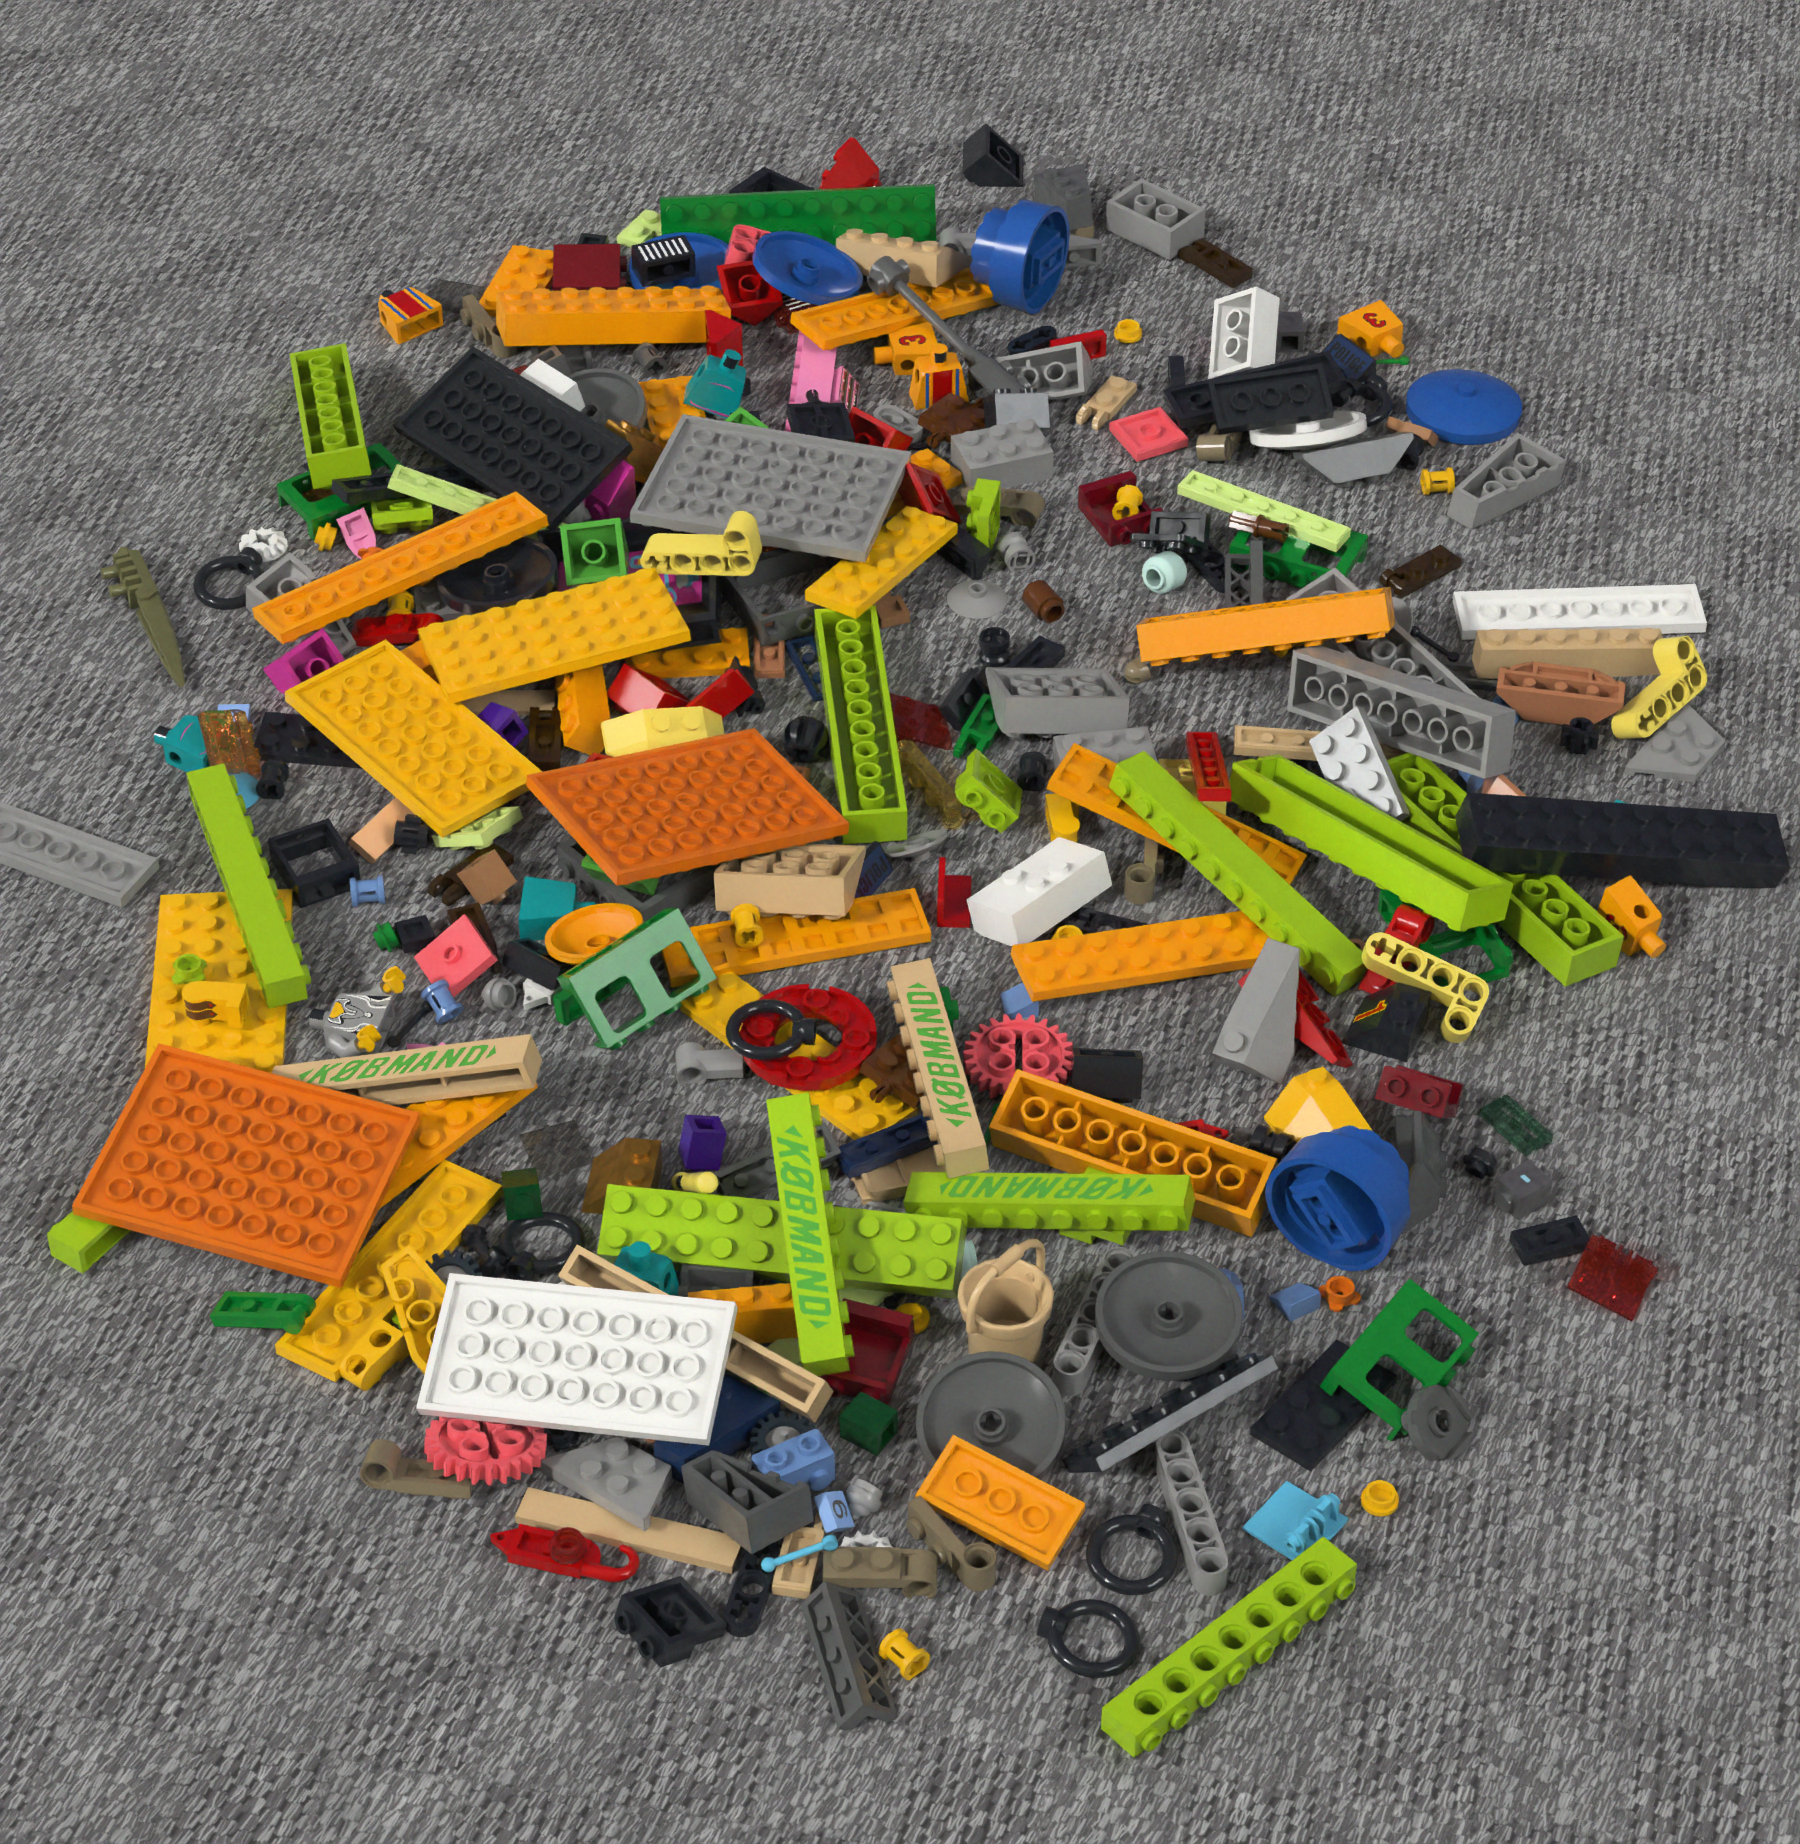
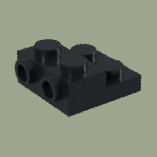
[614,1576,728,1668]

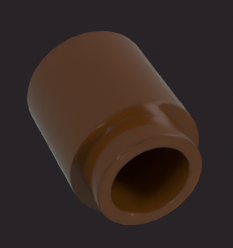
[1022,580,1065,623]

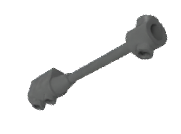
[867,256,1032,401]

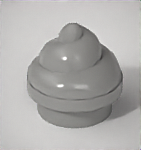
[563,501,591,524]
[481,978,516,1011]
[845,1479,883,1520]

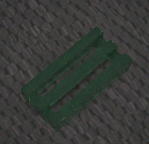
[1480,1094,1553,1157]

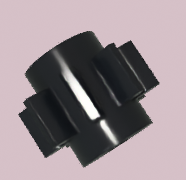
[1560,717,1600,755]
[394,814,430,855]

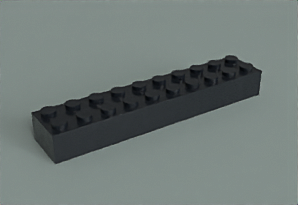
[1455,792,1790,889]

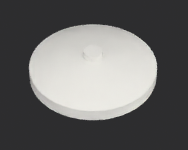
[1249,411,1367,451]

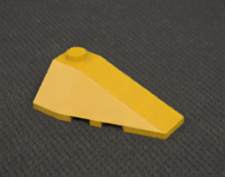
[1264,1066,1373,1142]
[380,1244,446,1375]

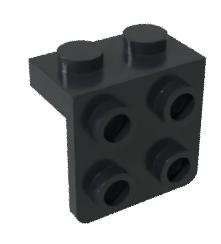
[1130,511,1211,555]

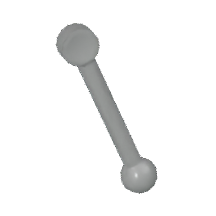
[844,1190,906,1213]

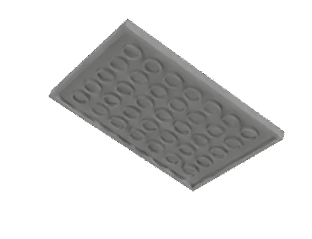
[630,414,911,562]

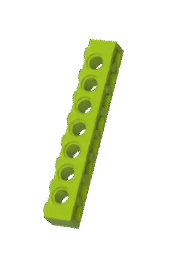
[1101,1536,1357,1758]

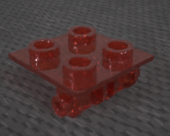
[889,693,953,754]
[1567,1234,1658,1322]

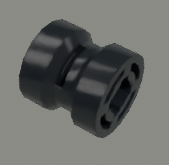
[979,627,1010,667]
[1248,1124,1294,1164]

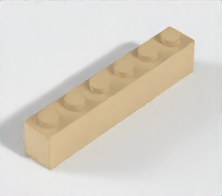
[1472,628,1663,679]

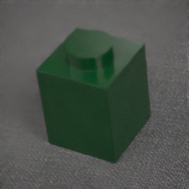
[501,1167,543,1221]
[838,1391,898,1456]

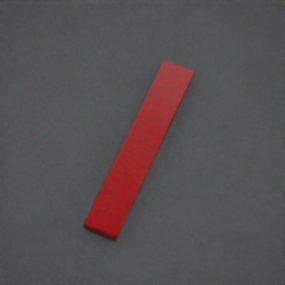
[1185,731,1232,802]

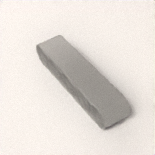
[1053,1247,1135,1397]
[1154,1429,1228,1596]

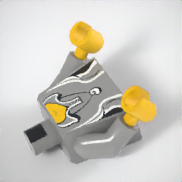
[309,966,406,1058]

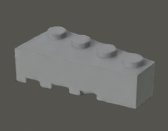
[1447,432,1567,530]

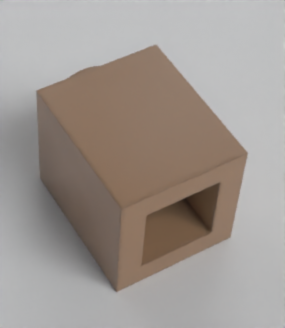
[457,849,517,905]

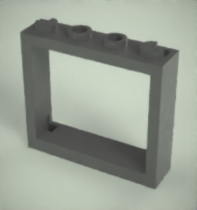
[721,548,874,646]
[557,837,722,922]

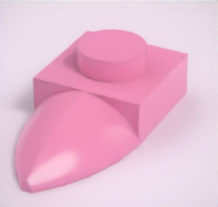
[336,508,377,559]

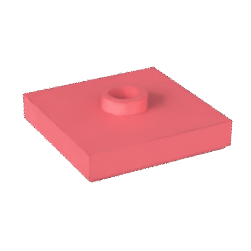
[1109,407,1188,462]
[414,914,498,997]

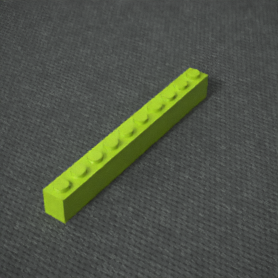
[1109,751,1367,997]
[186,763,311,1009]

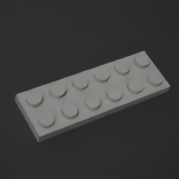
[0,802,159,908]

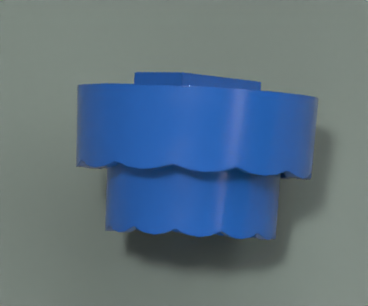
[970,199,1070,314]
[1265,1125,1411,1271]

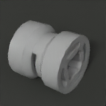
[997,532,1035,572]

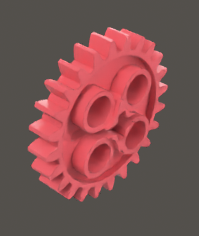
[963,1013,1073,1099]
[424,1417,547,1485]

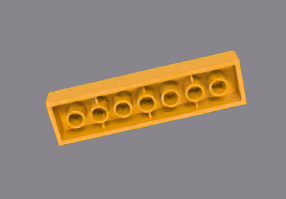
[496,285,731,346]
[1136,587,1395,666]
[989,1069,1278,1237]

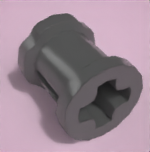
[633,342,667,378]

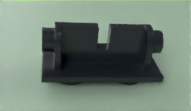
[724,656,765,717]

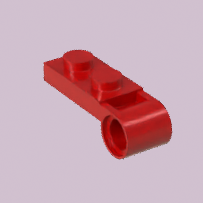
[351,613,445,647]
[1358,904,1435,994]

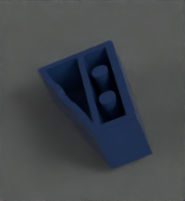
[654,1373,781,1484]

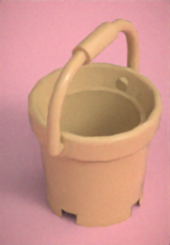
[957,1238,1054,1363]

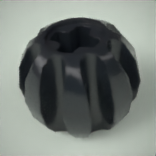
[782,716,830,763]

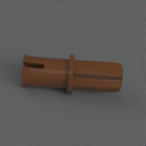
[1229,511,1289,543]

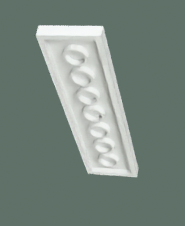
[1453,584,1707,640]

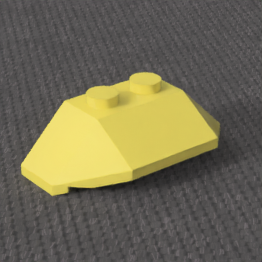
[601,706,725,757]

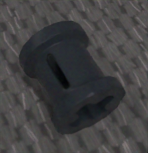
[1396,434,1425,470]
[1017,751,1047,792]
[256,759,290,800]

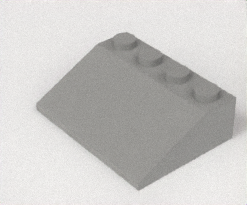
[985,667,1130,738]

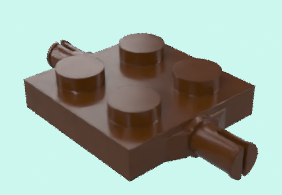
[918,393,985,448]
[859,1033,924,1109]

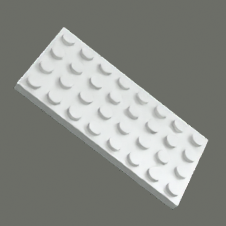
[416,1273,738,1446]

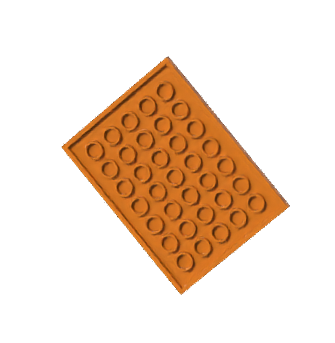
[526,728,849,886]
[72,1043,421,1288]

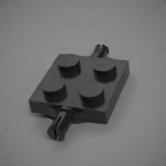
[786,389,855,443]

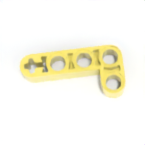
[640,511,762,576]
[1611,636,1707,740]
[1361,932,1489,1043]

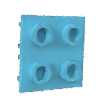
[1242,1481,1349,1560]

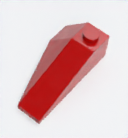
[819,137,881,189]
[1238,968,1353,1068]

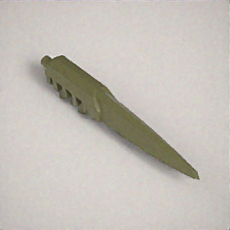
[100,547,185,687]

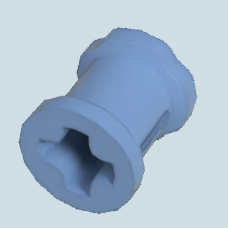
[350,875,386,907]
[421,979,464,1024]

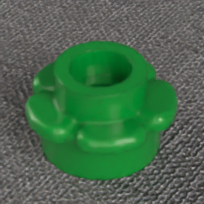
[372,921,400,953]

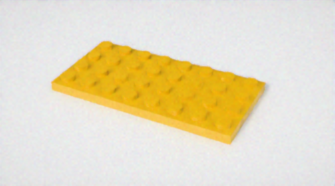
[418,567,691,704]
[285,639,542,838]
[145,889,294,1073]

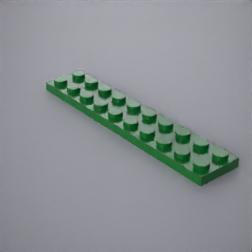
[660,184,937,245]

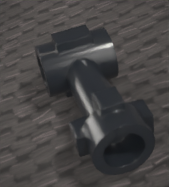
[461,1224,510,1278]

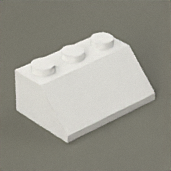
[1208,286,1280,379]

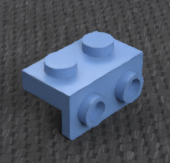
[751,1429,835,1491]

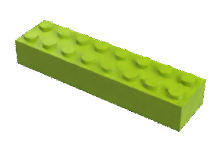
[289,343,372,489]

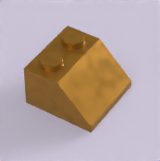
[604,419,663,484]
[581,1137,663,1214]

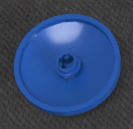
[752,231,863,305]
[629,232,728,291]
[1405,369,1522,445]

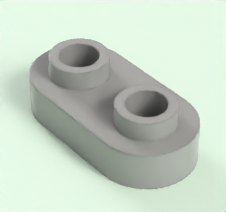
[873,405,923,443]

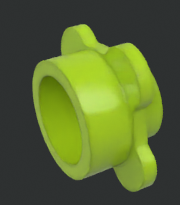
[172,954,207,985]

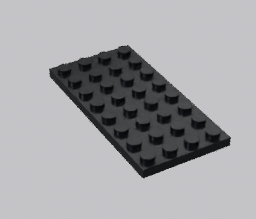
[393,346,633,531]

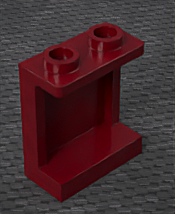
[553,244,627,291]
[1078,471,1163,547]
[1375,1065,1465,1118]
[818,1298,915,1405]

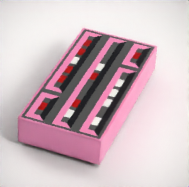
[830,365,860,415]

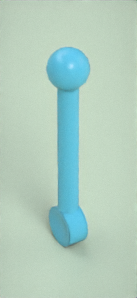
[761,1535,838,1572]

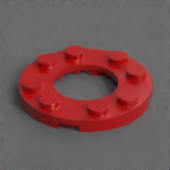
[739,984,877,1091]

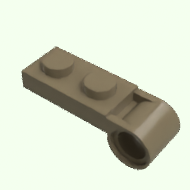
[460,294,518,358]
[1196,421,1243,461]
[953,486,1045,529]
[1124,837,1164,904]
[360,1439,475,1499]
[906,1495,997,1591]
[823,1547,937,1599]

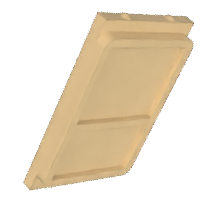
[851,1146,946,1205]

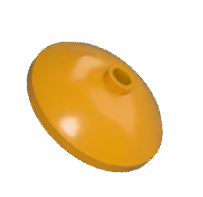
[545,903,644,965]

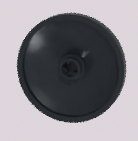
[436,537,559,615]

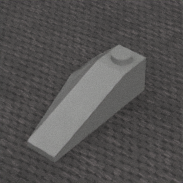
[995,341,1092,400]
[246,552,356,656]
[1212,938,1300,1085]

